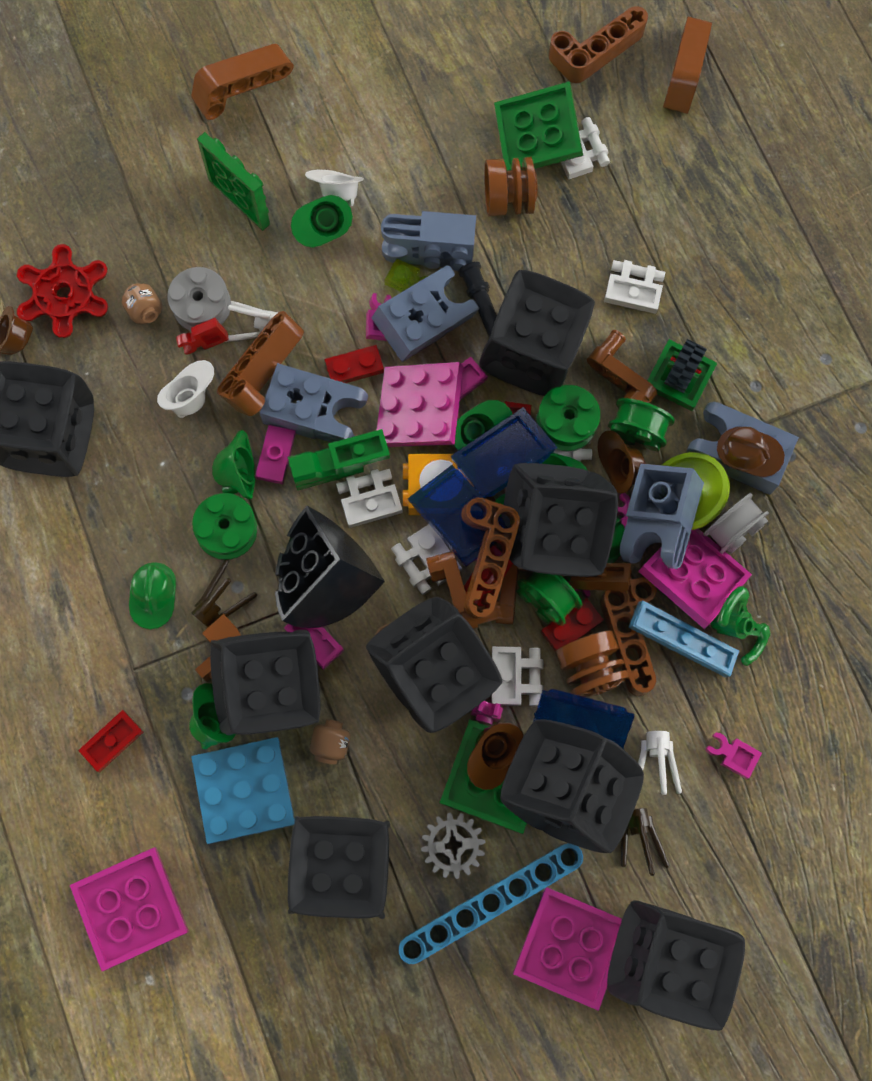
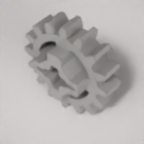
[421,813,486,879]

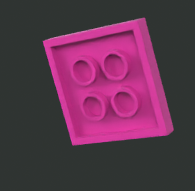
[377,362,463,447]
[639,528,752,629]
[70,847,189,972]
[512,887,622,1011]

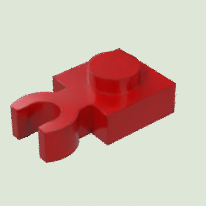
[176,318,229,355]

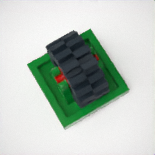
[647,339,717,412]

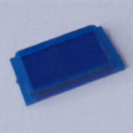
[451,407,557,499]
[408,465,508,567]
[532,689,634,749]

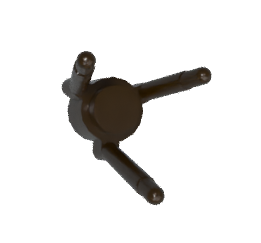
[191,559,257,627]
[620,808,669,876]

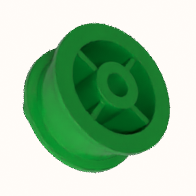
[536,385,601,451]
[608,398,675,451]
[192,493,258,560]
[517,572,582,626]

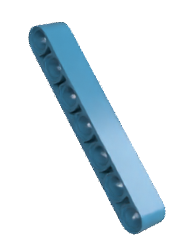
[398,843,583,964]

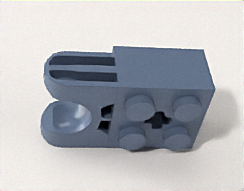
[381,211,476,271]
[372,265,479,362]
[260,363,369,443]
[687,402,799,495]
[620,464,704,569]

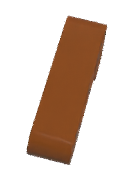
[548,6,648,83]
[663,16,712,114]
[191,44,294,120]
[217,311,304,416]
[461,498,520,619]
[600,577,657,696]

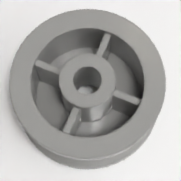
[167,267,231,331]
[704,493,769,555]

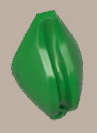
[212,430,256,500]

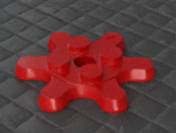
[17,244,108,338]

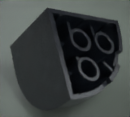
[275,506,385,628]

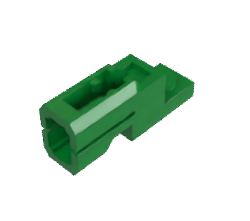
[288,429,390,491]

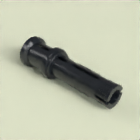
[458,262,497,337]

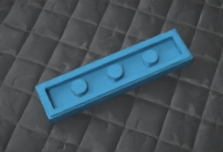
[629,600,739,678]

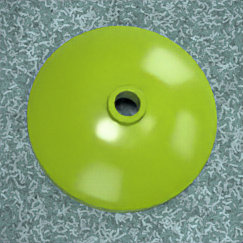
[661,452,730,530]

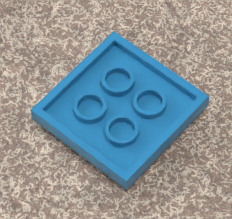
[191,737,295,844]

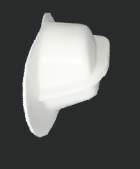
[305,170,364,207]
[157,360,214,418]

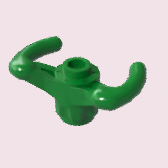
[710,586,771,666]

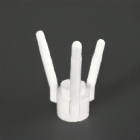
[225,301,278,342]
[638,731,682,795]

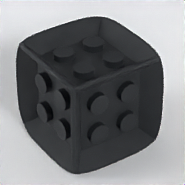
[479,270,595,396]
[0,361,94,477]
[500,463,618,577]
[366,597,503,733]
[210,630,321,735]
[500,719,644,853]
[287,816,390,919]
[607,900,745,1031]

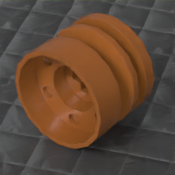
[484,157,538,216]
[555,630,630,699]

